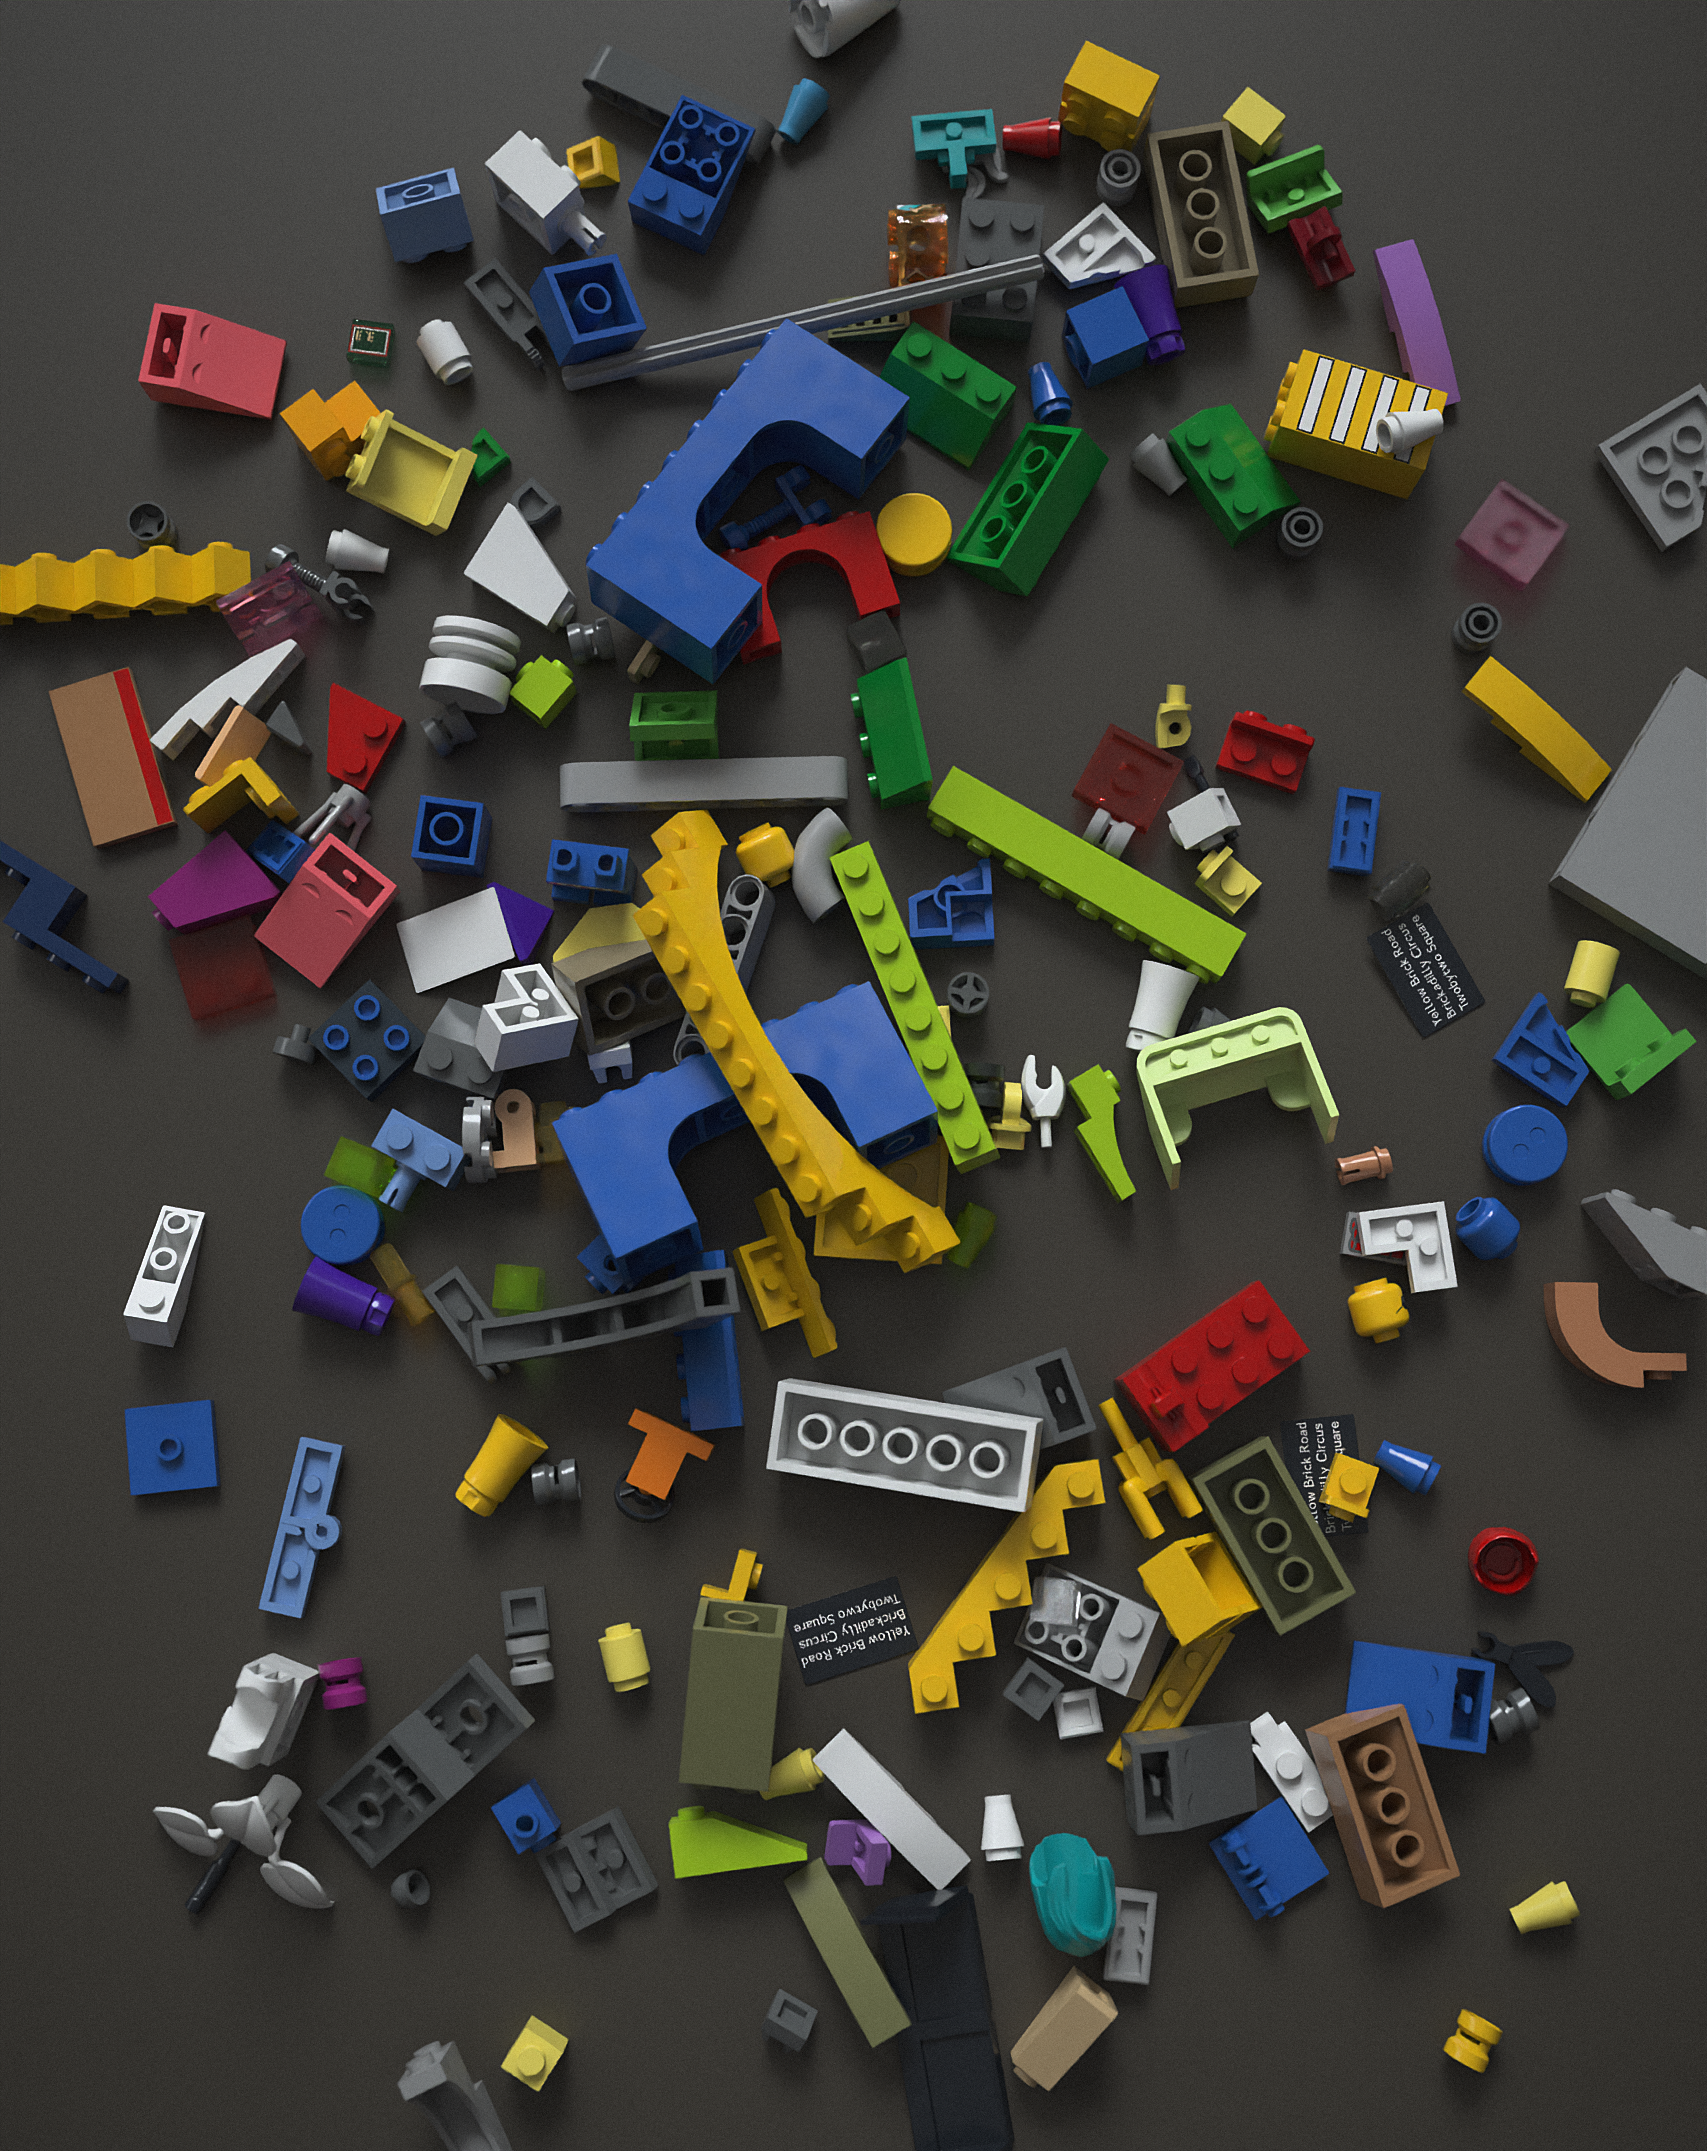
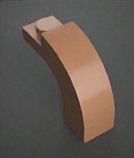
[1544,1282,1687,1388]

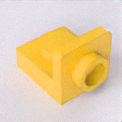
[1319,1453,1379,1523]

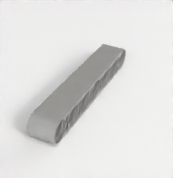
[560,756,849,812]

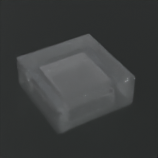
[1030,1577,1082,1627]

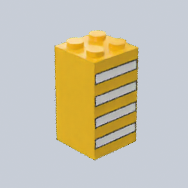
[1263,349,1448,499]

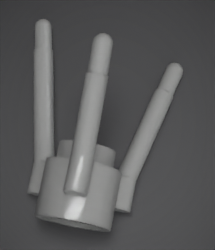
[293,784,371,852]

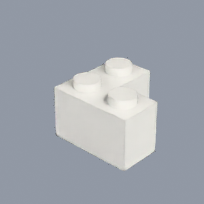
[474,963,579,1072]

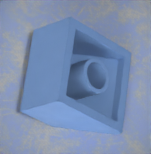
[376,168,474,263]

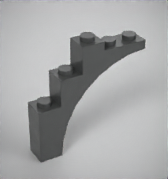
[467,1267,740,1367]

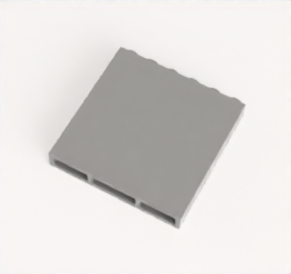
[1548,667,1707,980]

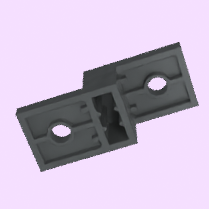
[316,1654,535,1869]

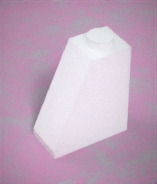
[464,503,576,633]

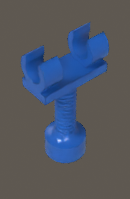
[718,465,832,551]

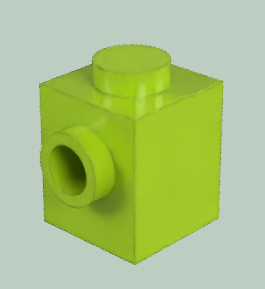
[509,655,577,730]

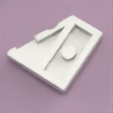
[1042,202,1156,289]

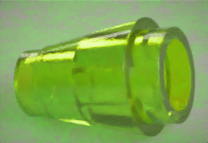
[946,1202,998,1268]

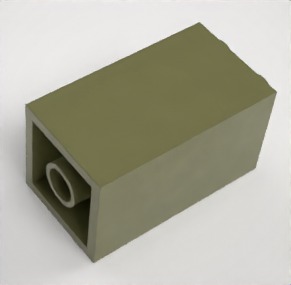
[679,1597,788,1794]

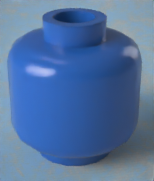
[1455,1197,1520,1260]

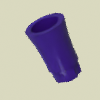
[1114,265,1185,366]
[292,1256,396,1336]

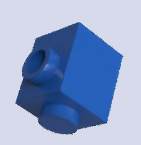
[491,1778,561,1854]

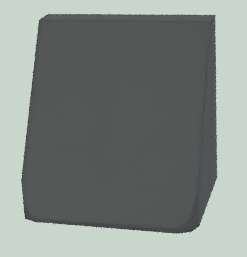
[265,701,312,757]

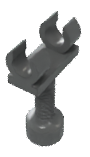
[265,544,374,625]

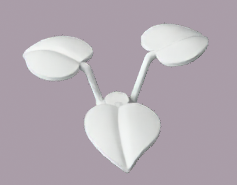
[153,1774,335,1908]

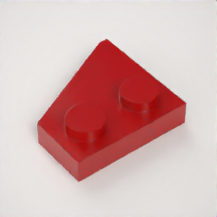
[327,683,406,794]

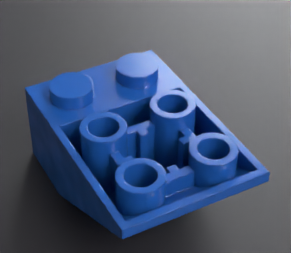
[627,95,756,255]
[1345,1640,1495,1754]

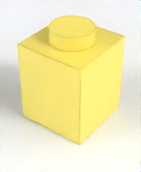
[1221,87,1286,165]
[501,2015,569,2092]

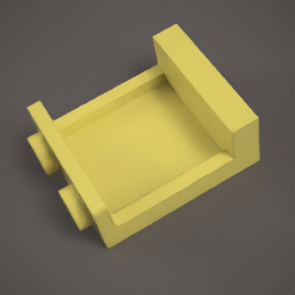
[345,409,477,536]

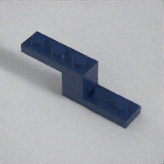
[0,840,129,994]

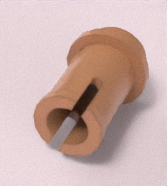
[1335,1146,1393,1185]

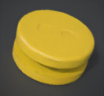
[876,493,952,576]

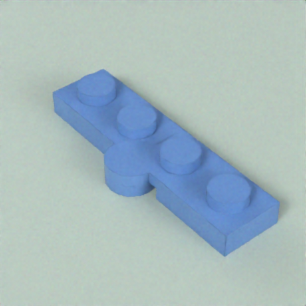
[258,1437,346,1618]

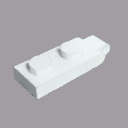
[1251,1712,1333,1833]

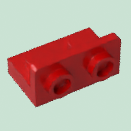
[1215,711,1315,795]

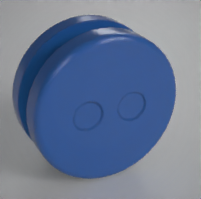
[1482,1105,1568,1186]
[301,1185,385,1266]

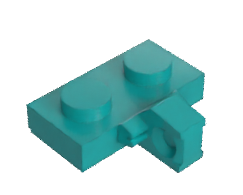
[911,109,997,189]

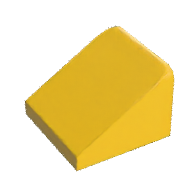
[566,136,620,189]

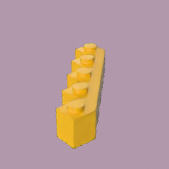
[0,542,252,625]
[908,1458,1105,1713]

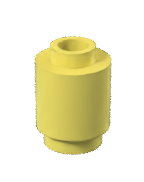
[598,1623,651,1692]

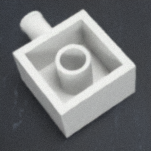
[485,130,606,256]

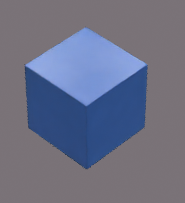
[1061,286,1149,389]
[411,795,492,878]

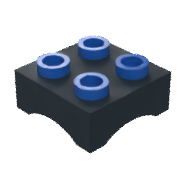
[308,979,426,1102]

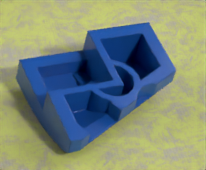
[908,859,995,950]

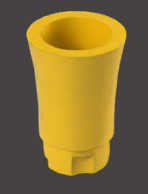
[455,1414,548,1517]

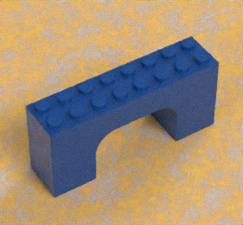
[585,318,910,684]
[552,981,938,1286]

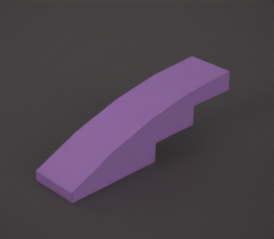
[1372,239,1461,406]

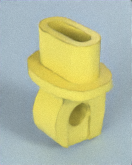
[1155,685,1192,748]
[987,1082,1031,1150]

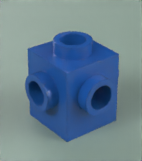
[577,1234,645,1295]

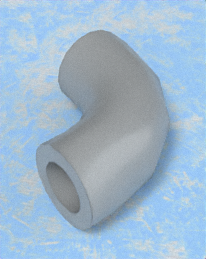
[791,807,852,924]

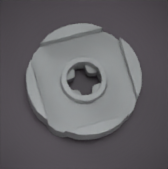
[462,1097,499,1183]

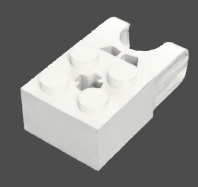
[208,1653,319,1769]

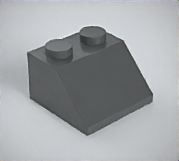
[413,998,514,1103]

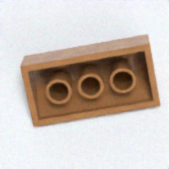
[1305,1704,1460,1908]

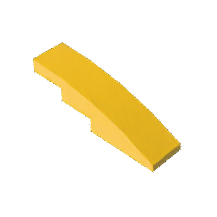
[1461,656,1612,803]

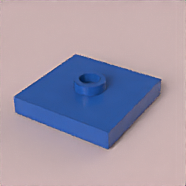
[124,1400,221,1496]

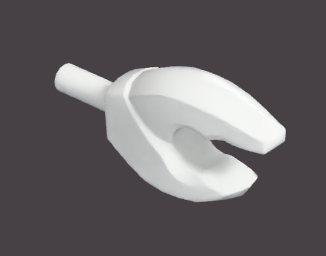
[1021,1055,1066,1148]

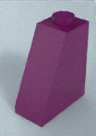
[148,830,283,935]

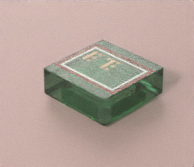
[346,319,395,368]

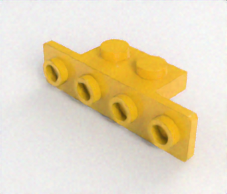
[732,1188,837,1358]

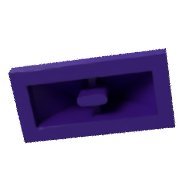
[487,882,554,966]

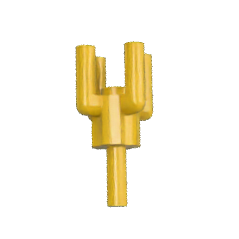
[1098,1397,1203,1540]

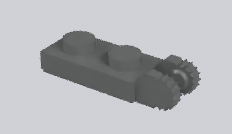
[464,258,552,370]

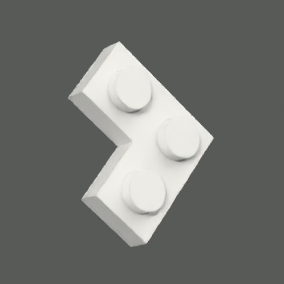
[1356,1201,1458,1293]

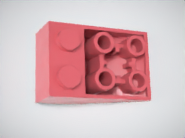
[138,303,287,420]
[254,833,401,989]

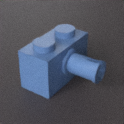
[371,1109,472,1213]

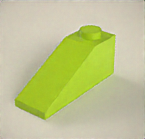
[669,1806,808,1878]

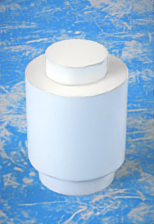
[417,319,473,385]

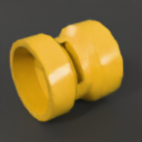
[1443,2009,1503,2073]

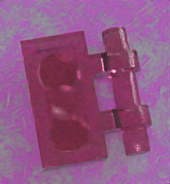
[216,561,323,657]

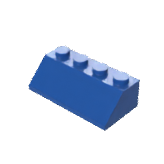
[668,1250,745,1431]

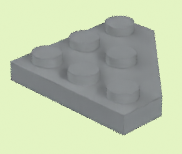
[1594,383,1707,552]

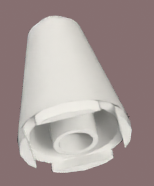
[788,0,900,58]

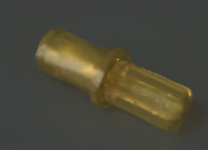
[370,1243,436,1326]

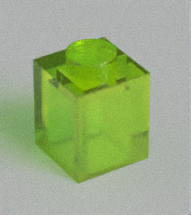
[324,1136,397,1198]
[492,1264,545,1312]

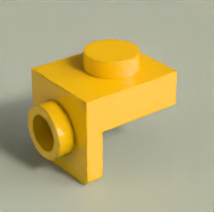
[700,1548,763,1601]

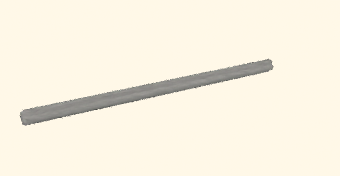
[562,254,1044,391]

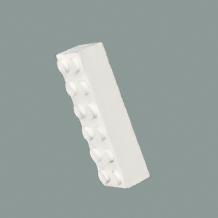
[766,1378,1044,1512]

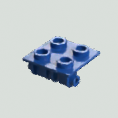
[1208,1796,1330,1920]

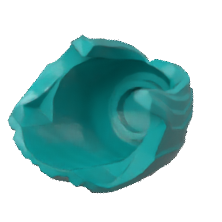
[1029,1833,1117,1957]

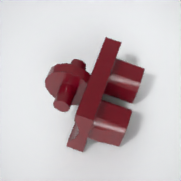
[1286,206,1356,291]

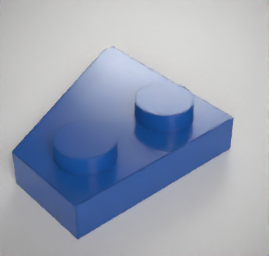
[1491,992,1589,1108]

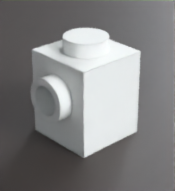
[1167,788,1242,853]

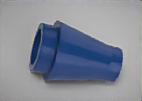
[1028,362,1073,426]
[1373,1440,1441,1496]

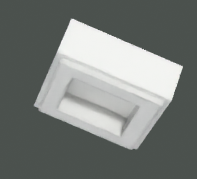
[1053,1686,1103,1740]

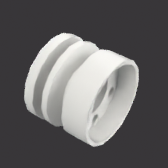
[419,615,521,714]

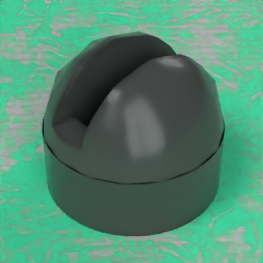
[390,1869,430,1909]

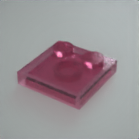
[1454,479,1570,592]

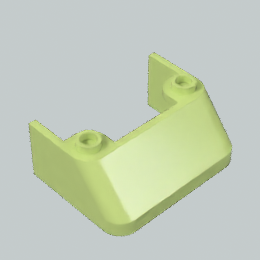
[1136,1007,1339,1190]

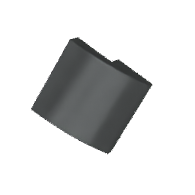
[535,1806,659,1933]

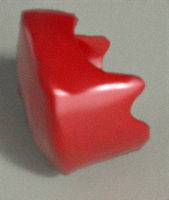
[1468,1526,1539,1596]

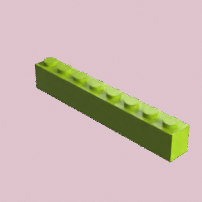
[926,766,1246,984]
[829,841,1001,1174]

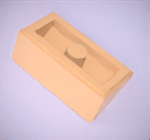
[195,705,271,787]

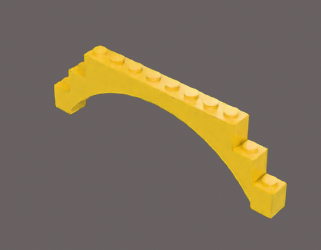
[632,810,961,1273]

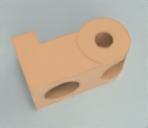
[493,1089,541,1173]

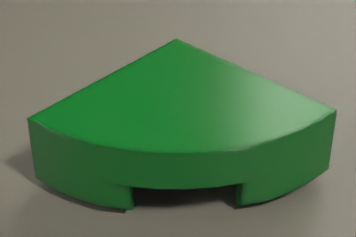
[471,427,511,487]

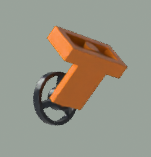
[614,1408,716,1523]

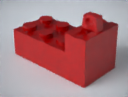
[1113,1280,1310,1452]

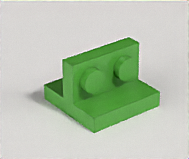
[629,690,719,761]

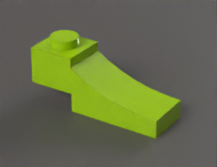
[1066,1064,1137,1203]

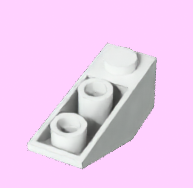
[123,1205,206,1347]

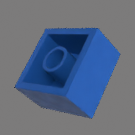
[529,254,647,367]

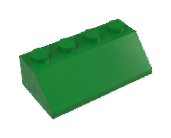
[946,422,1110,596]

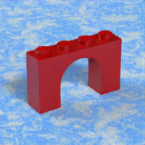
[718,511,900,665]

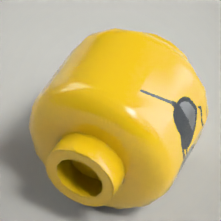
[1347,1277,1409,1343]

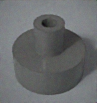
[272,1024,318,1065]

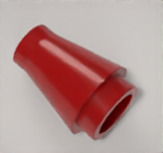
[1002,117,1062,160]

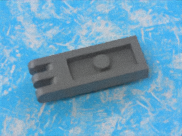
[422,1266,522,1385]

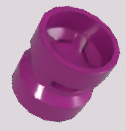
[318,1657,368,1709]

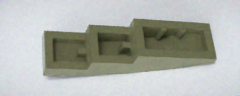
[783,1856,911,2048]

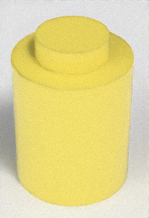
[1564,940,1620,1008]

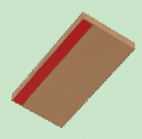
[49,667,178,849]

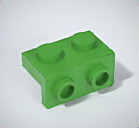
[1246,145,1343,233]

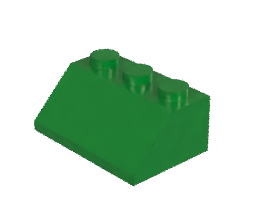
[879,321,1017,471]
[1166,404,1301,548]
[850,658,933,809]

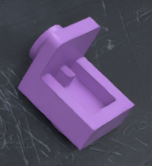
[824,1819,891,1885]

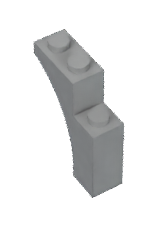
[398,2041,513,2151]

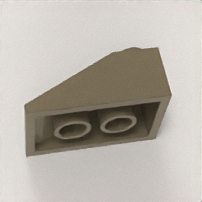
[551,939,687,1056]

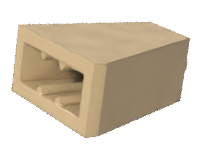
[1010,1966,1118,2091]

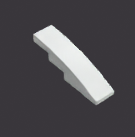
[150,639,306,760]
[812,1728,971,1890]

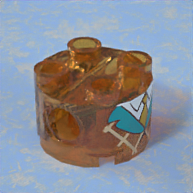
[887,204,948,287]

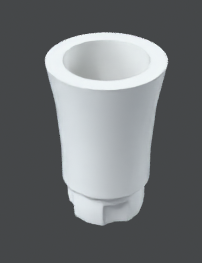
[1126,960,1199,1053]

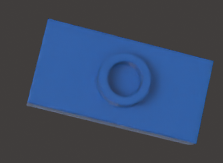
[1327,787,1381,877]
[246,820,315,883]

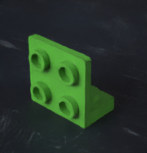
[1566,984,1697,1100]

